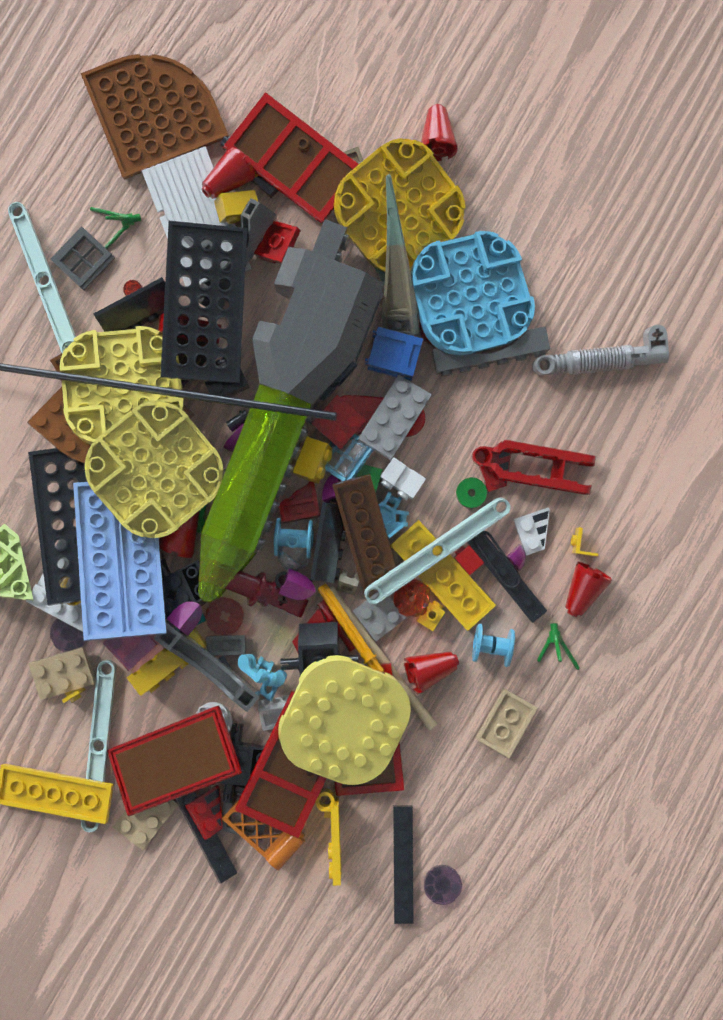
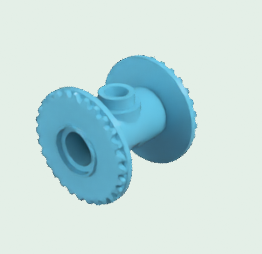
[274,518,314,559]
[472,624,515,667]

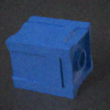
[365,327,423,382]

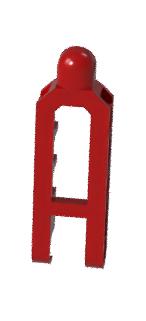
[472,440,596,495]

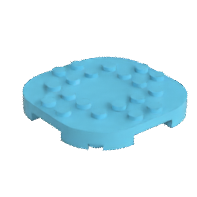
[410,231,535,355]

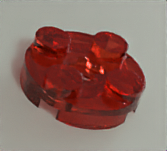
[394,578,430,618]
[205,597,244,636]

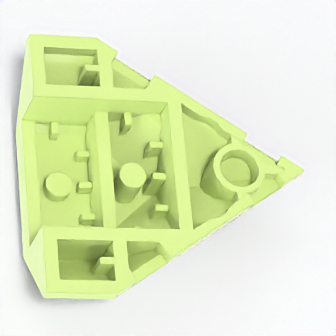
[0,524,34,601]

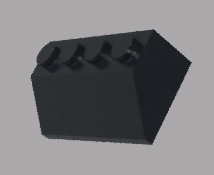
[93,277,165,332]
[310,502,346,583]

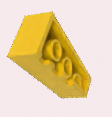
[126,629,207,696]

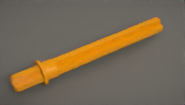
[318,584,384,672]

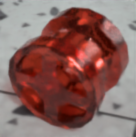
[123,280,143,296]

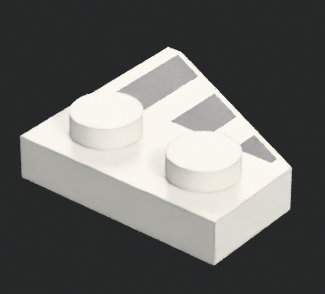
[513,507,550,555]

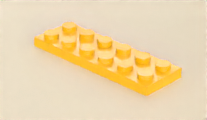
[390,520,496,631]
[0,764,114,824]

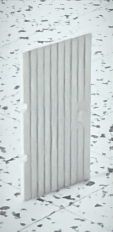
[142,146,252,286]

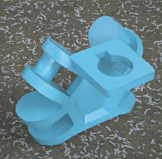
[379,492,409,539]
[238,654,287,701]

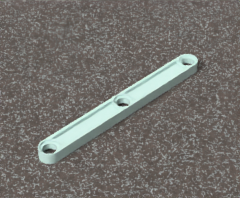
[8,202,76,354]
[364,498,511,604]
[81,660,116,832]

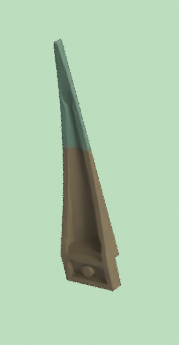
[381,174,419,335]

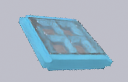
[325,434,374,481]

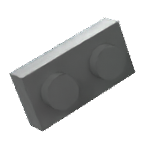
[206,635,246,656]

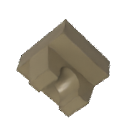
[336,570,359,596]

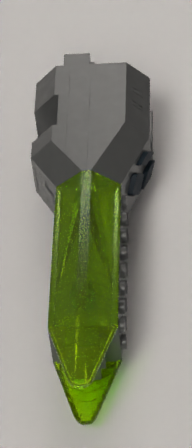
[198,219,384,602]

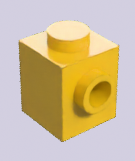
[416,600,445,631]

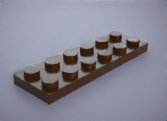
[332,474,396,594]

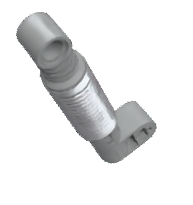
[532,325,669,376]

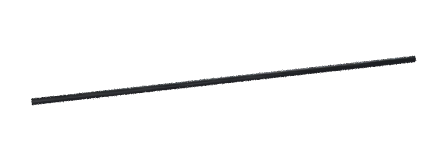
[0,363,337,421]

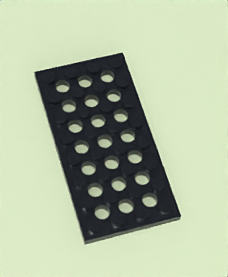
[160,220,247,384]
[28,448,88,606]

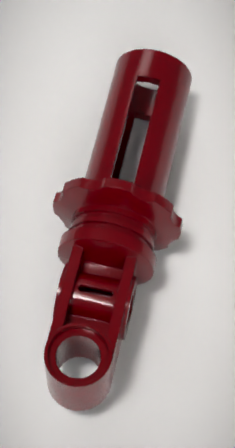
[206,560,309,618]

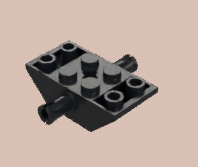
[160,559,215,630]
[280,622,359,676]
[218,723,265,803]

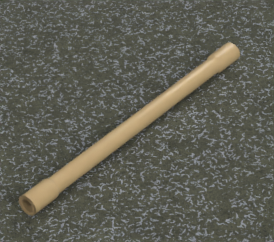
[330,586,438,731]

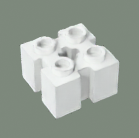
[380,457,426,501]

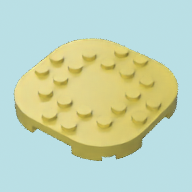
[60,326,184,445]
[85,401,223,538]
[278,655,411,785]

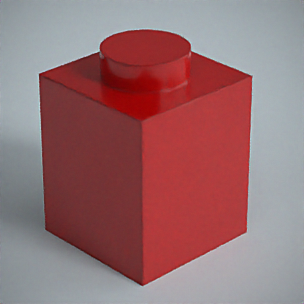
[453,545,484,575]

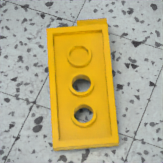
[315,788,342,886]

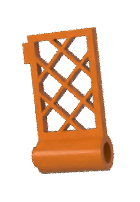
[222,798,305,871]

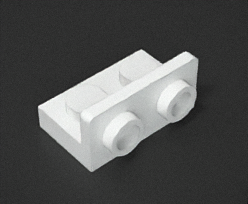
[258,695,289,731]

